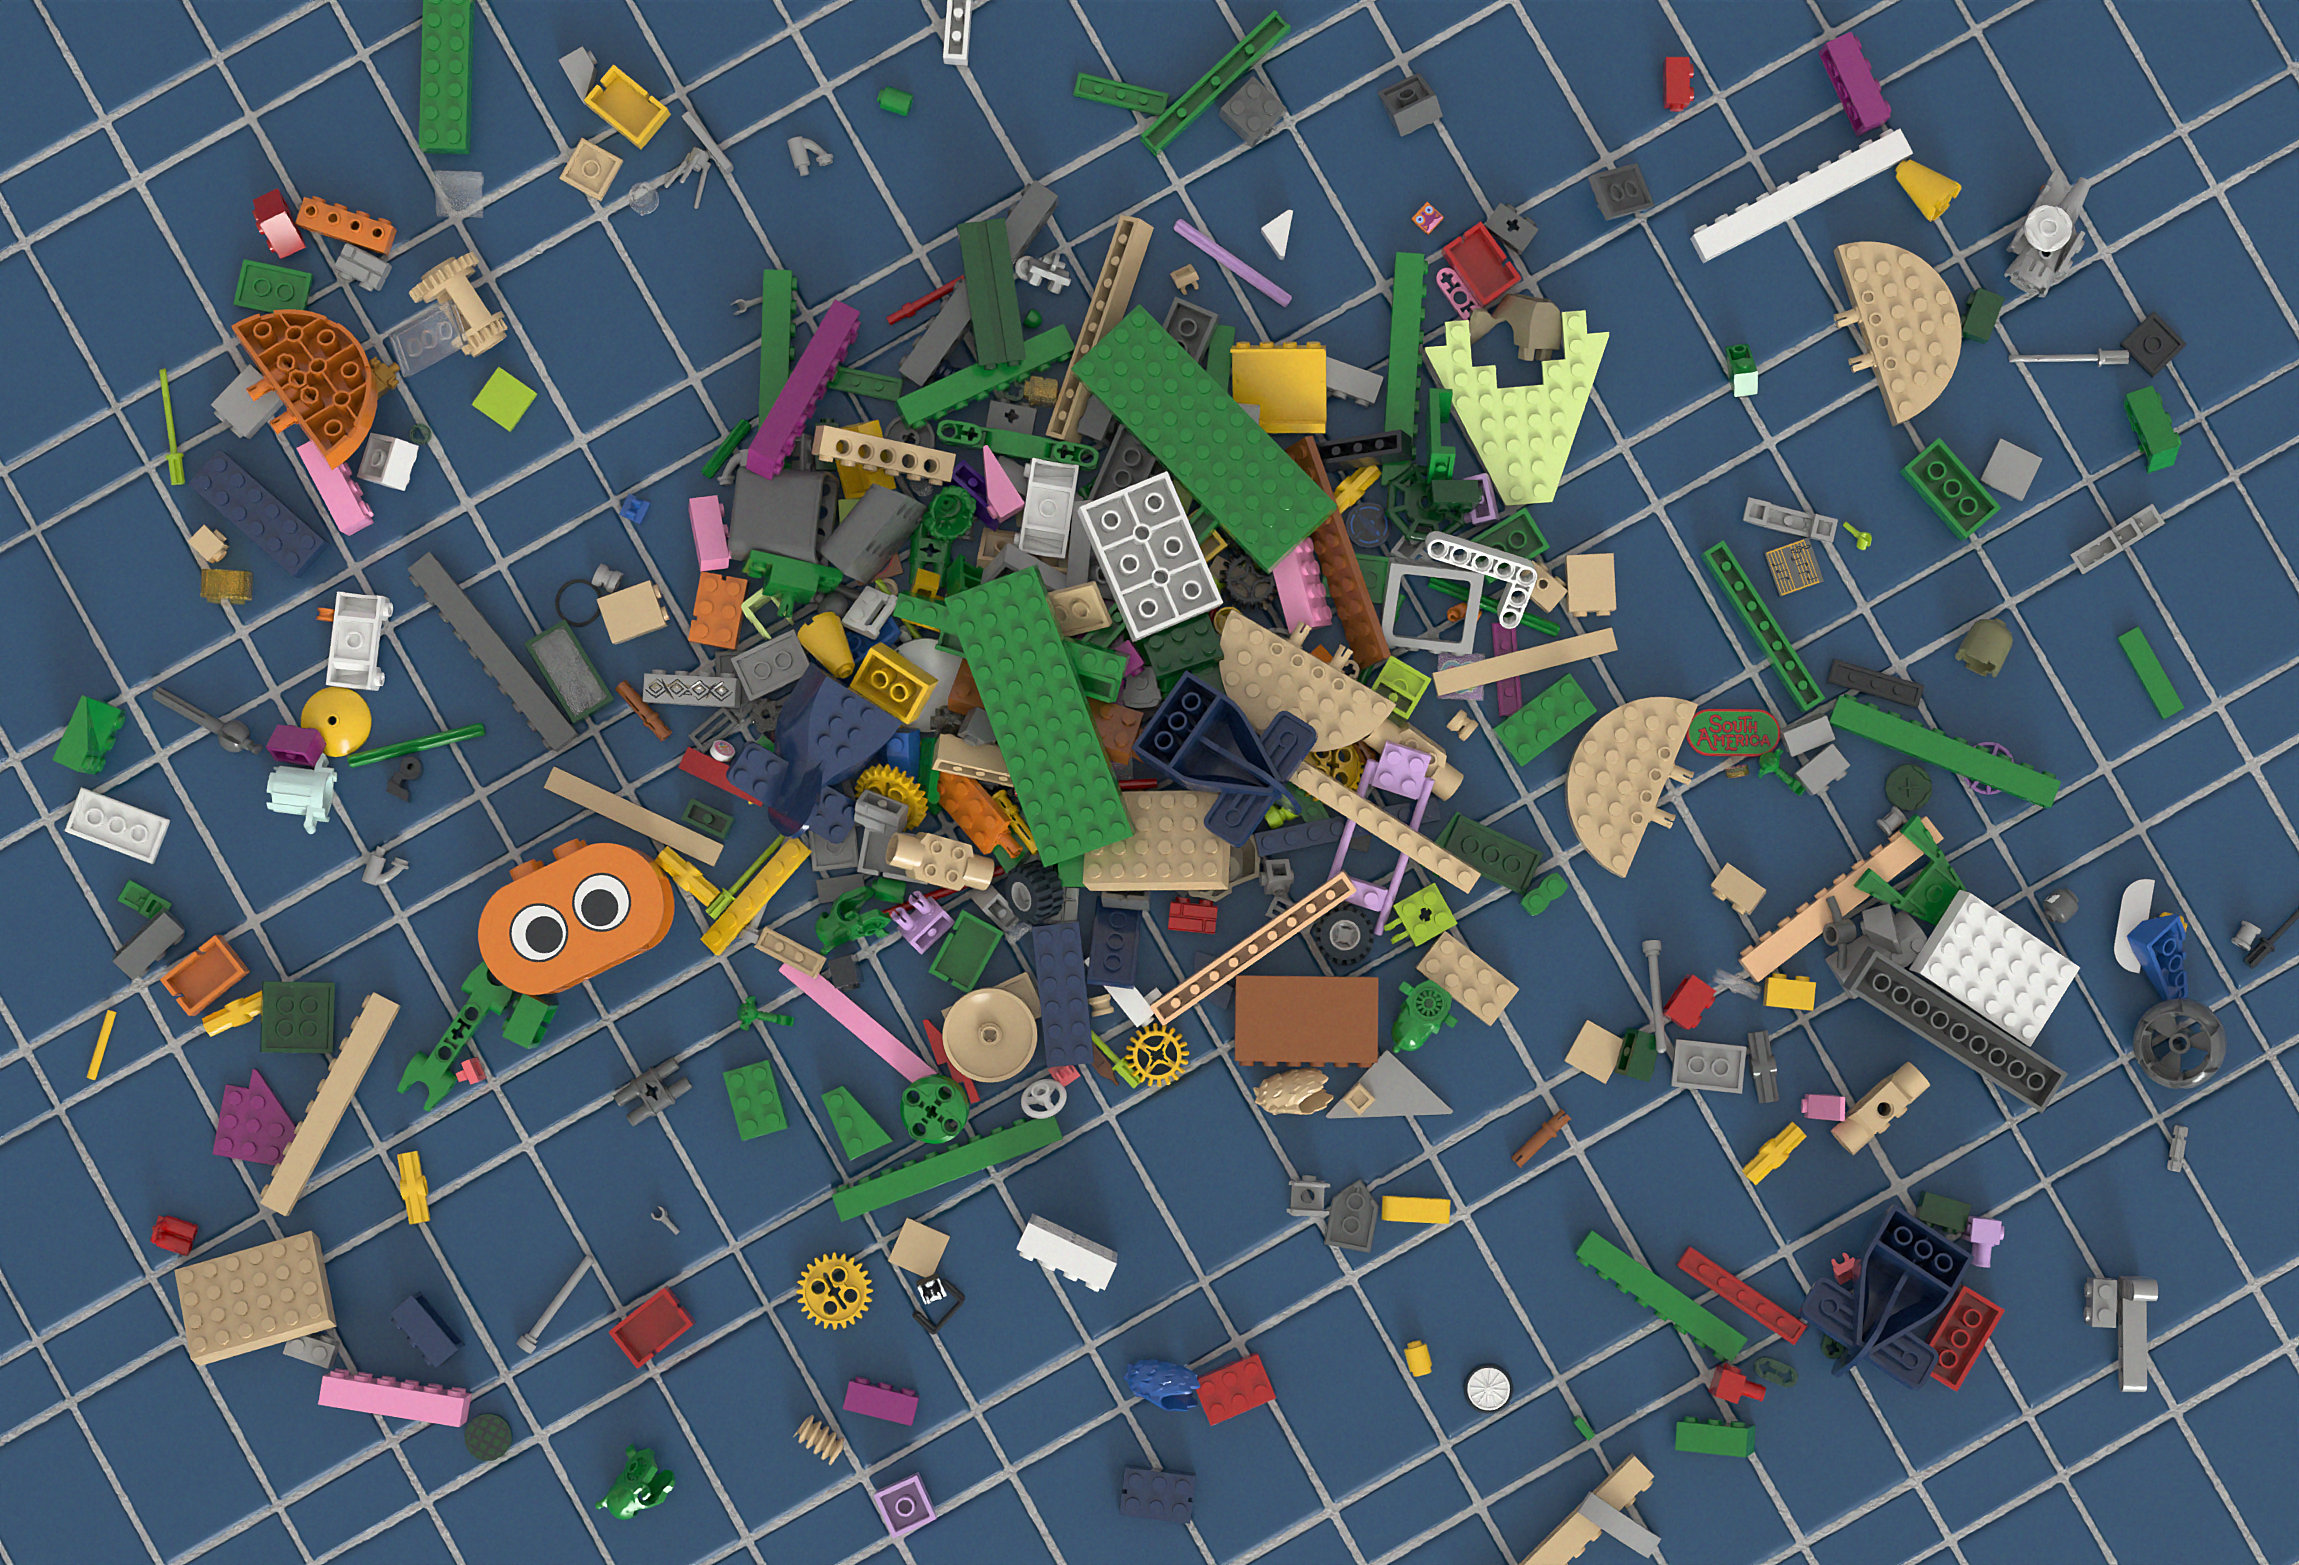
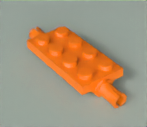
[937,771,1023,858]

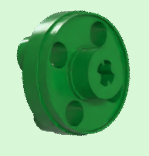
[900,1074,969,1144]

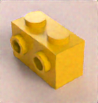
[1763,973,1816,1011]

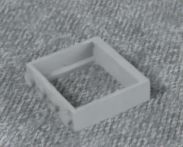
[1379,557,1484,656]

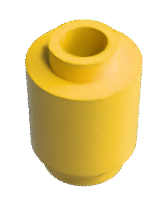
[1404,1340,1432,1377]

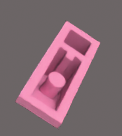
[982,445,1025,523]
[1801,1094,1845,1121]

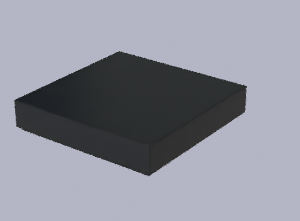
[2119,311,2187,378]

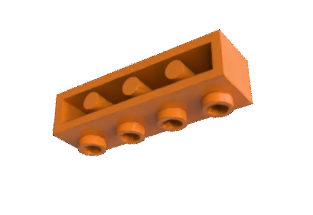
[295,196,397,256]

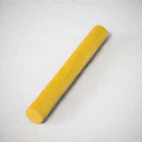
[86,1010,117,1080]

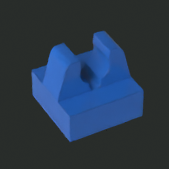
[619,494,651,525]

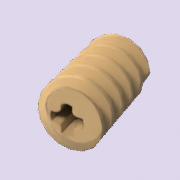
[792,1415,845,1466]

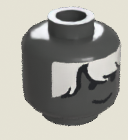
[2043,889,2079,923]

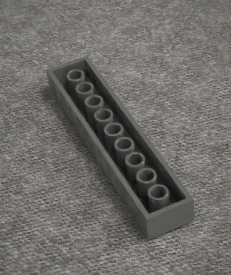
[898,180,1059,389]
[1088,297,1220,501]
[1842,946,2068,1113]

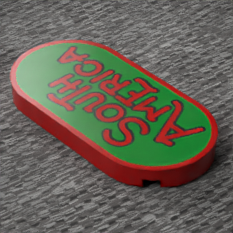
[1686,709,1780,757]

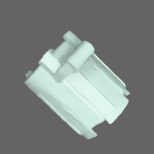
[267,753,337,834]

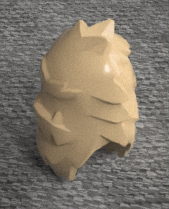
[1253,1068,1333,1115]

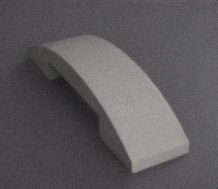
[1743,497,1838,542]
[1577,1491,1661,1558]

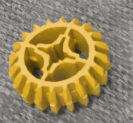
[1125,1023,1189,1087]

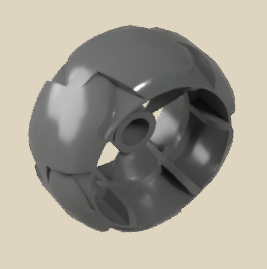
[2133,998,2227,1089]

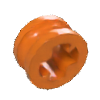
[316,608,335,622]

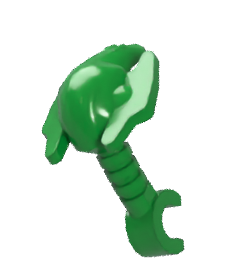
[1758,748,1806,796]
[737,995,794,1031]

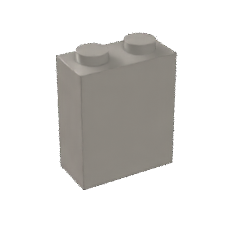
[211,364,284,439]

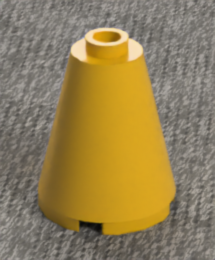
[1895,159,1962,222]
[797,612,855,678]

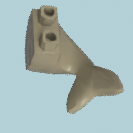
[1469,294,1562,361]

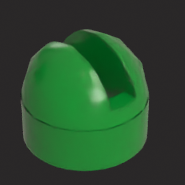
[1022,308,1042,328]

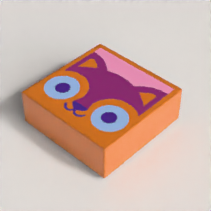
[1411,202,1444,235]

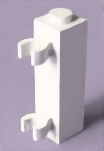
[1084,957,1162,1028]

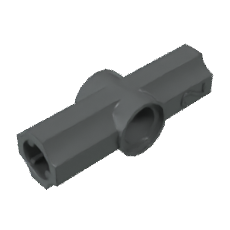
[1747,1030,1779,1103]

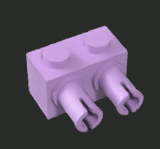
[1450,473,1500,527]
[891,891,955,955]
[1961,1216,2004,1268]

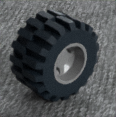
[1004,860,1064,924]
[1316,906,1374,966]

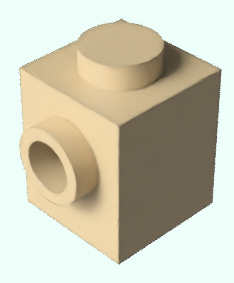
[187,525,229,563]

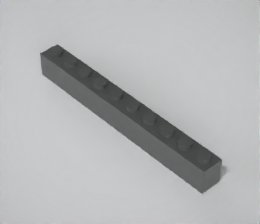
[408,552,580,752]

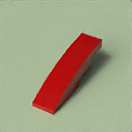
[678,747,763,807]
[923,1019,981,1104]

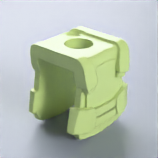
[741,588,795,640]

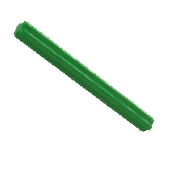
[1428,577,1560,637]
[347,723,485,768]

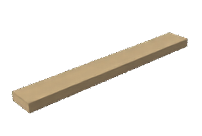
[1431,627,1618,696]
[544,767,724,867]

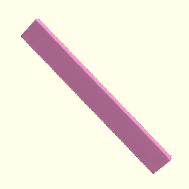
[779,963,937,1083]

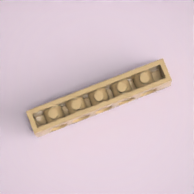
[811,425,956,486]

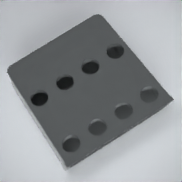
[728,466,840,567]
[821,483,928,584]

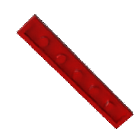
[1676,1246,1807,1345]

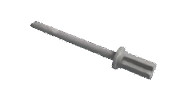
[2008,348,2129,367]

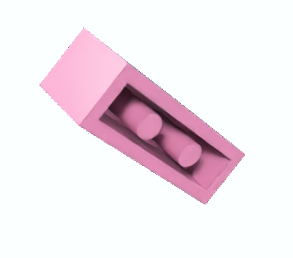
[688,495,732,572]

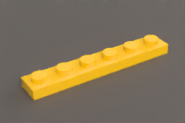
[700,838,812,956]

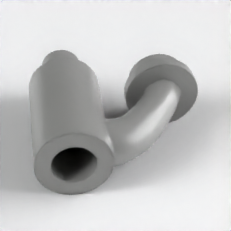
[787,136,833,176]
[717,449,749,486]
[361,846,409,886]

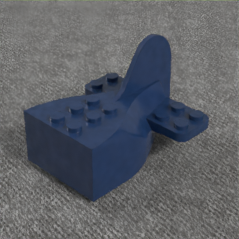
[726,662,902,844]
[1132,670,1318,847]
[1799,1204,1974,1391]

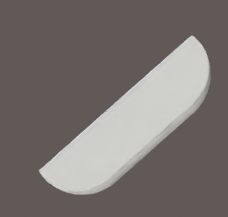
[2114,879,2155,973]

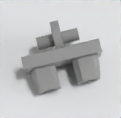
[1027,252,1071,294]

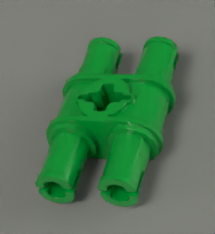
[907,521,954,588]

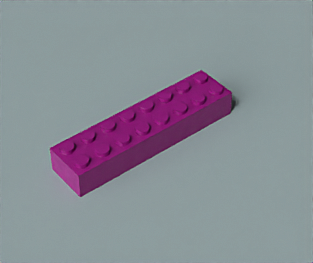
[746,299,861,481]

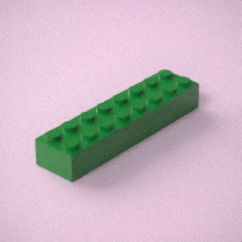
[419,0,475,154]

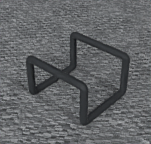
[912,1279,965,1335]

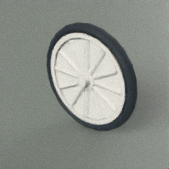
[1464,1364,1513,1414]

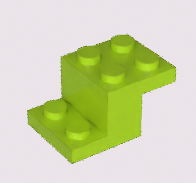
[1371,655,1431,726]

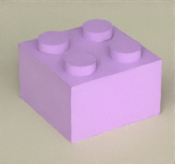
[874,1472,938,1538]

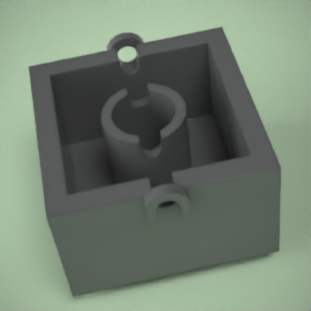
[1219,76,1287,148]
[1101,890,1152,911]

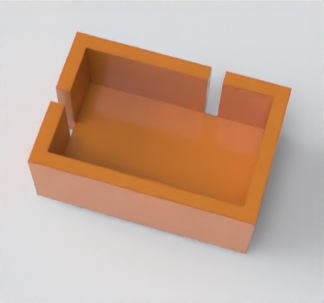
[688,572,750,651]
[160,935,251,1016]

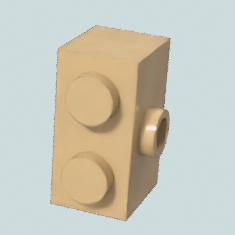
[1520,560,1568,614]
[1711,863,1766,916]

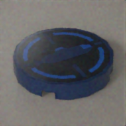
[1345,502,1392,549]

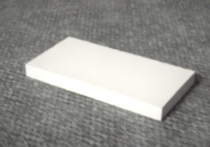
[65,787,171,864]

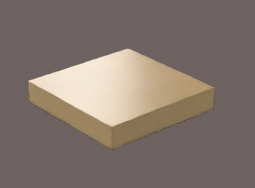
[559,138,624,202]
[1564,1020,1623,1084]
[888,1217,950,1278]

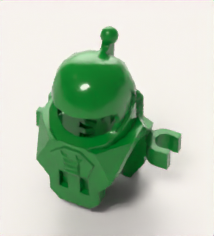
[815,886,892,956]
[1391,979,1459,1053]
[595,1444,676,1520]

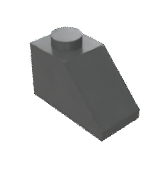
[957,706,997,746]

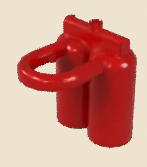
[150,1215,199,1257]

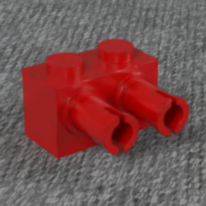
[1708,1363,1766,1404]

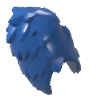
[1123,1359,1200,1411]

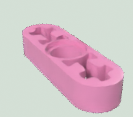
[1436,268,1481,323]

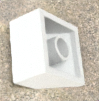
[357,433,419,491]

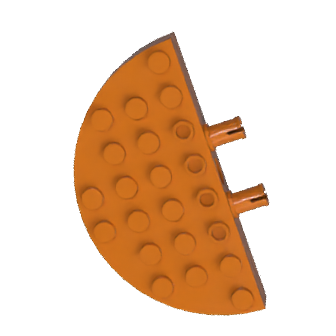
[231,309,378,470]

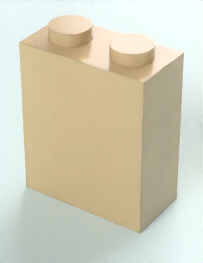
[1564,553,1616,617]
[597,580,670,645]

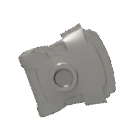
[1121,666,1163,713]
[1287,1175,1330,1217]

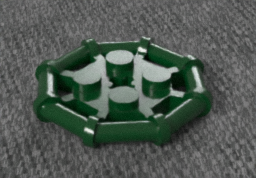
[1384,462,1466,546]

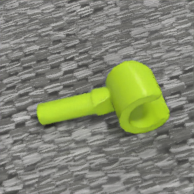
[1843,521,1872,550]

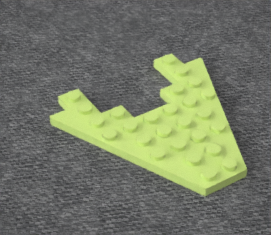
[1424,310,1609,506]

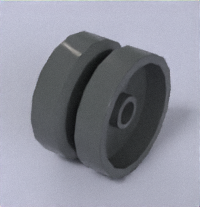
[883,416,936,467]

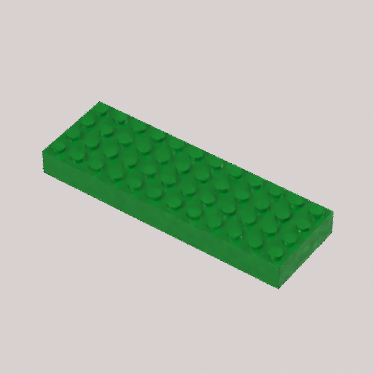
[1071,304,1337,574]
[944,564,1136,867]

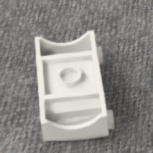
[1013,458,1079,560]
[326,592,393,691]

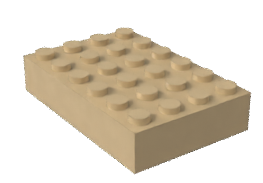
[1083,790,1230,891]
[174,1231,337,1366]

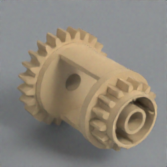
[409,252,508,358]

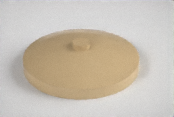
[943,987,1037,1082]

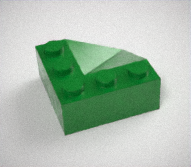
[52,695,126,775]

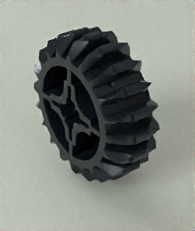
[1219,550,1278,612]

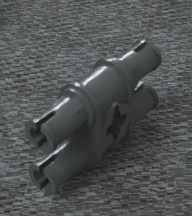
[613,1056,693,1127]

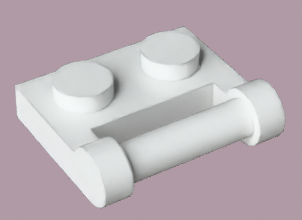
[841,586,898,640]

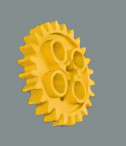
[1298,744,1364,804]
[855,764,928,832]
[796,1252,874,1330]

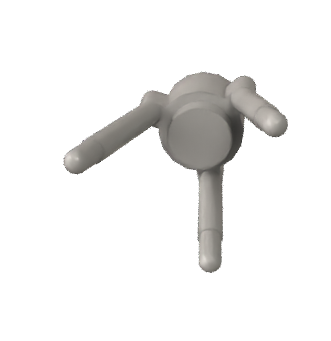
[664,147,711,209]

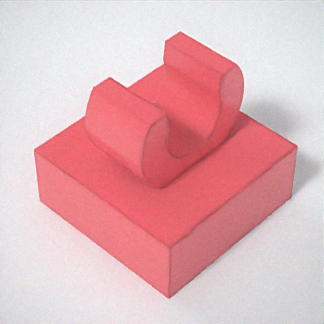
[456,1057,487,1085]
[1048,1065,1081,1087]
[1831,1253,1855,1285]

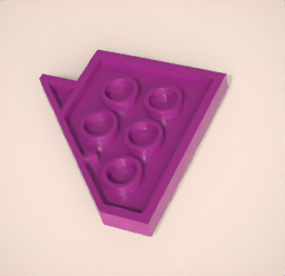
[212,1069,297,1166]

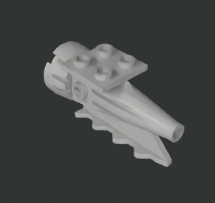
[2004,168,2092,297]

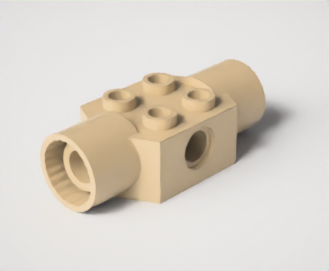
[1362,718,1464,801]
[885,832,994,891]
[1831,1061,1930,1155]

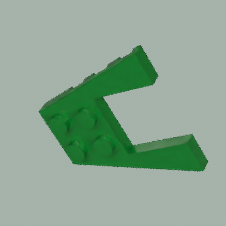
[1853,813,1967,926]

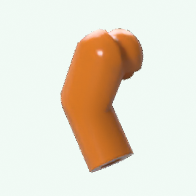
[1447,602,1482,622]

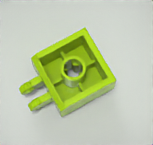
[1383,883,1458,947]

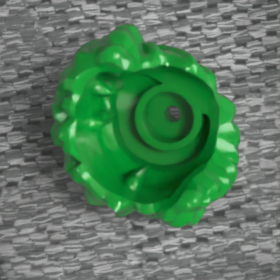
[922,485,977,540]

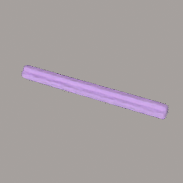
[1173,219,1292,307]

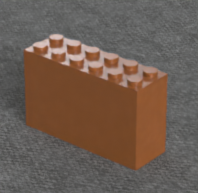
[1234,975,1378,1067]

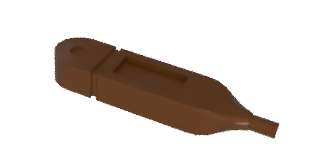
[1091,1043,1119,1086]

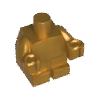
[369,356,400,399]

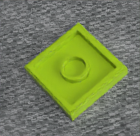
[471,367,538,432]

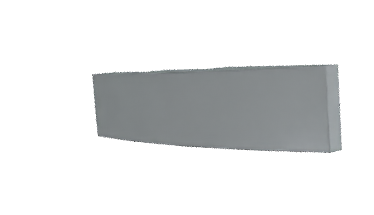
[2070,503,2165,574]

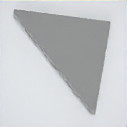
[1325,1049,1453,1118]

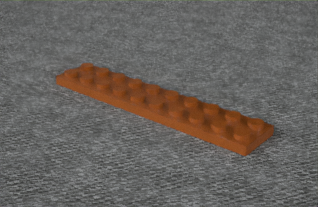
[1284,435,1391,671]

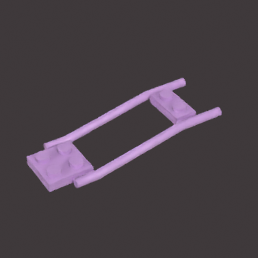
[1320,740,1435,935]

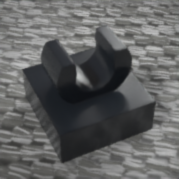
[916,1273,947,1304]

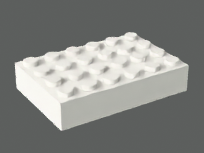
[1077,471,1223,642]
[1909,890,2080,1047]
[1017,1213,1118,1292]

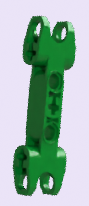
[937,420,1099,472]
[397,961,516,1112]

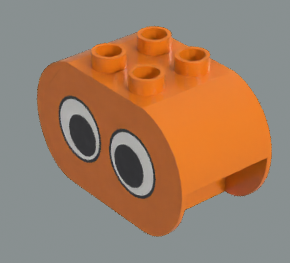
[478,838,675,995]

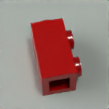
[1663,57,1694,112]

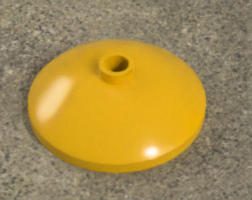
[301,687,372,757]

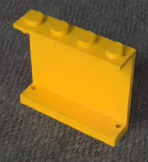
[1230,341,1327,433]

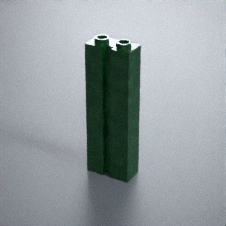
[956,218,1026,370]

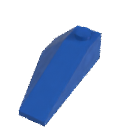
[807,616,902,685]
[877,728,920,784]
[2127,914,2188,1001]

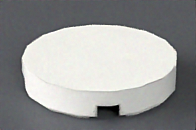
[2024,205,2072,252]

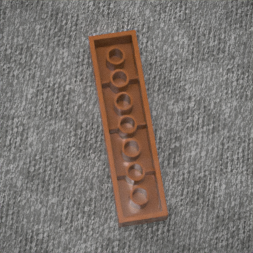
[948,658,1144,766]

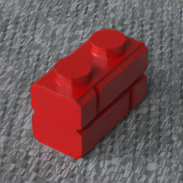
[1168,897,1218,934]

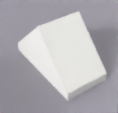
[1261,210,1293,260]

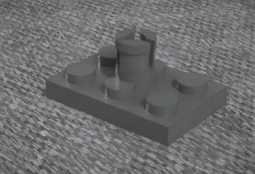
[1588,163,1655,221]

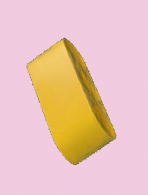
[1381,1196,1451,1224]

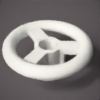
[1021,1079,1067,1119]

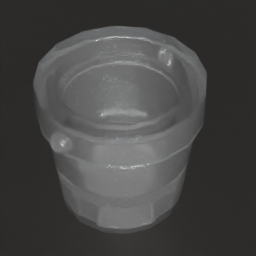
[628,182,659,216]

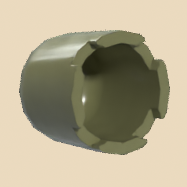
[1955,618,2013,678]

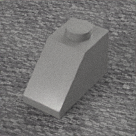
[559,46,597,105]
[969,884,1020,933]
[1860,904,1903,954]

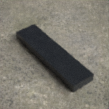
[1827,659,1924,708]

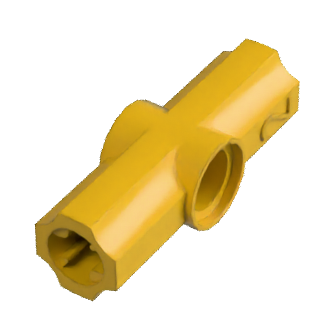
[1333,465,1382,514]
[654,846,721,907]
[202,990,262,1037]
[1741,1121,1807,1185]
[397,1151,430,1224]

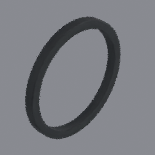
[555,579,602,626]

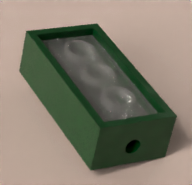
[524,619,614,726]

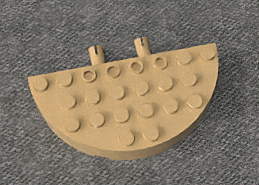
[1833,242,1961,427]
[1219,609,1397,752]
[1565,697,1698,878]

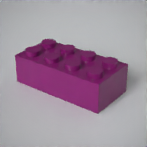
[1818,32,1891,137]

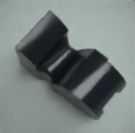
[386,756,424,803]

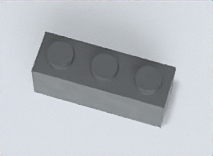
[112,907,185,980]

